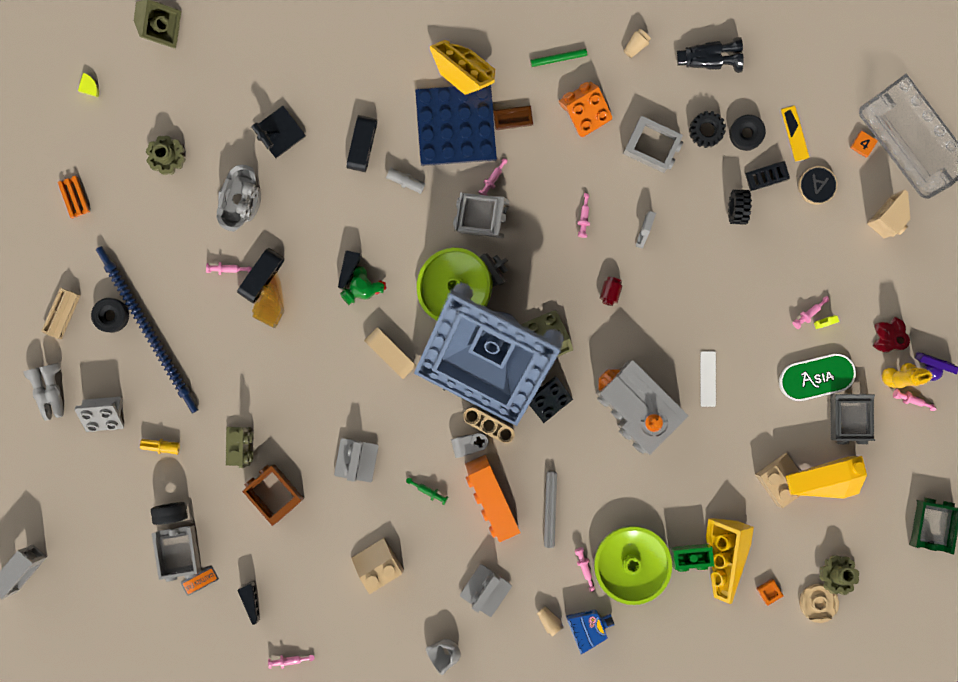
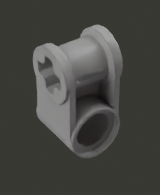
[451,432,489,458]

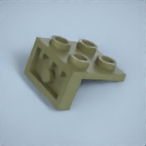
[522,310,573,357]
[226,427,254,468]

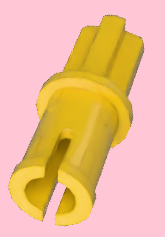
[140,439,180,455]

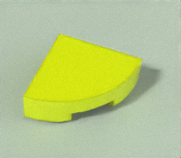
[78,73,99,97]
[814,315,840,329]

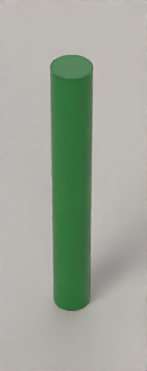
[530,48,587,67]

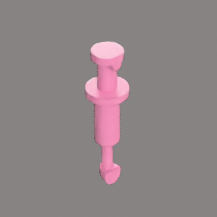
[478,158,507,196]
[577,192,590,238]
[206,262,252,275]
[792,296,829,329]
[893,389,936,411]
[575,548,595,592]
[268,655,315,669]

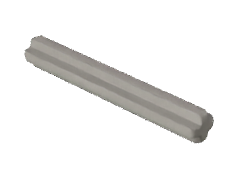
[544,471,557,548]

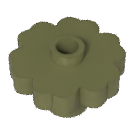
[146,135,186,175]
[819,555,859,595]

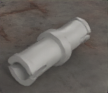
[386,167,426,194]

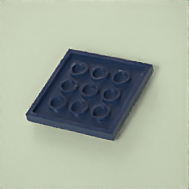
[415,85,497,166]

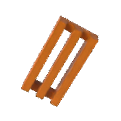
[57,176,90,219]

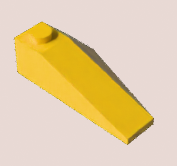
[786,456,867,499]
[706,518,754,604]

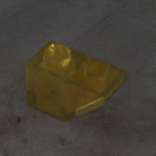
[252,283,284,328]

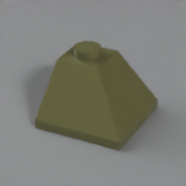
[133,0,182,49]

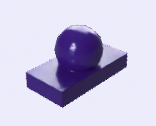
[915,352,958,381]

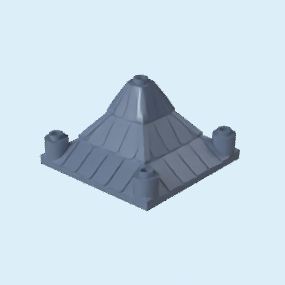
[414,283,564,426]

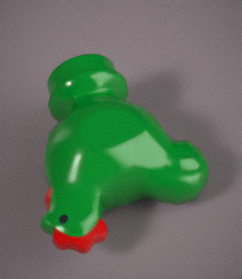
[340,266,387,306]

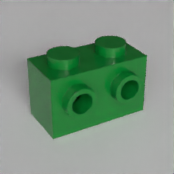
[670,544,714,572]

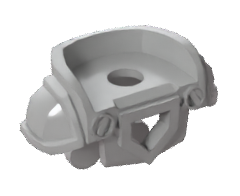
[216,165,261,232]

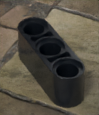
[346,115,378,173]
[237,248,285,304]

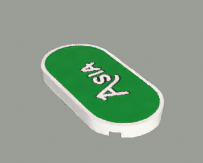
[779,354,856,401]

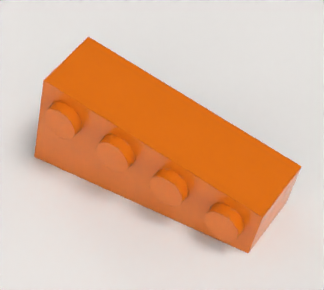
[465,454,520,543]

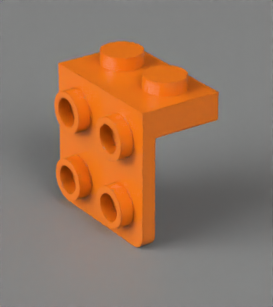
[558,81,612,137]

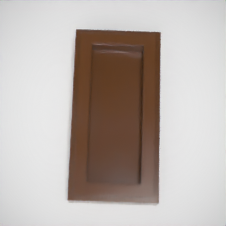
[493,106,533,130]

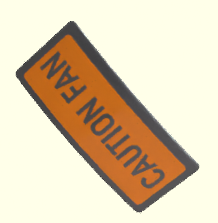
[181,566,219,596]

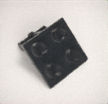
[251,106,306,159]
[529,376,573,423]

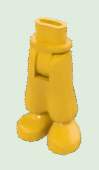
[882,363,932,389]

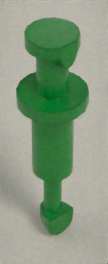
[406,478,449,505]

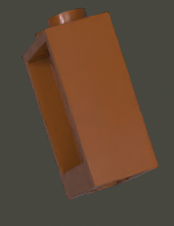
[242,464,305,526]

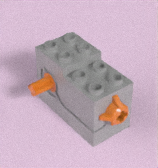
[596,360,688,455]

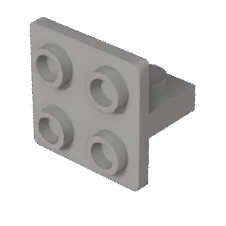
[75,397,124,432]
[334,438,379,482]
[460,564,512,617]

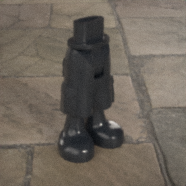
[677,37,744,73]

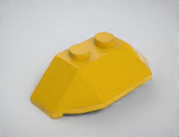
[430,40,496,95]

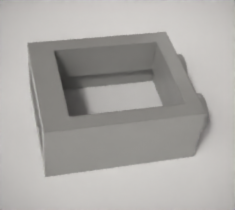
[623,116,683,173]
[0,545,47,600]

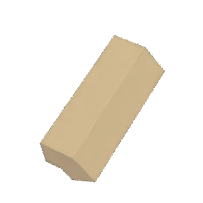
[41,288,81,339]

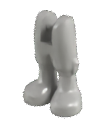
[23,363,64,421]

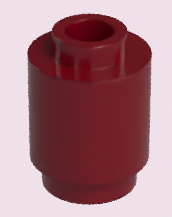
[599,277,623,306]

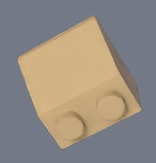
[867,190,910,239]
[755,453,800,508]
[351,538,404,595]

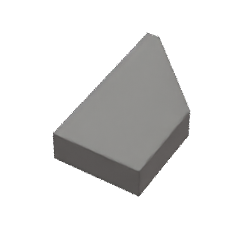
[636,211,656,249]

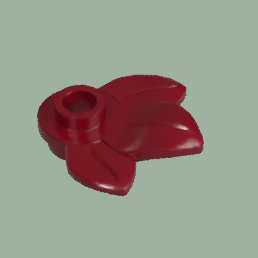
[873,317,910,352]

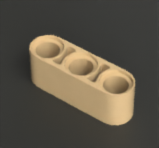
[364,327,417,379]
[463,407,515,443]

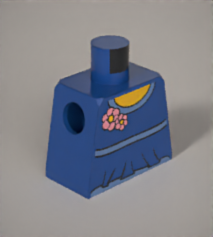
[566,610,615,654]

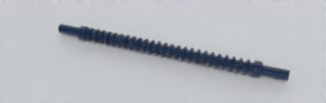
[96,246,199,414]

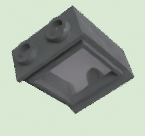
[830,394,875,444]

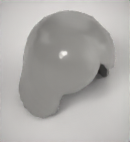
[426,639,461,675]

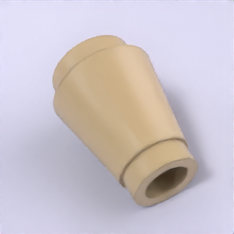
[623,29,651,58]
[537,606,564,636]

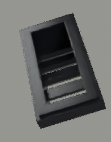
[745,161,790,192]
[338,250,362,290]
[237,581,260,625]

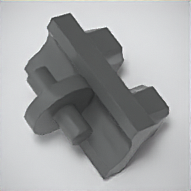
[480,253,508,287]

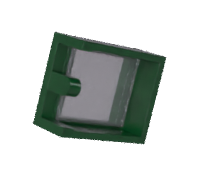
[909,497,958,555]

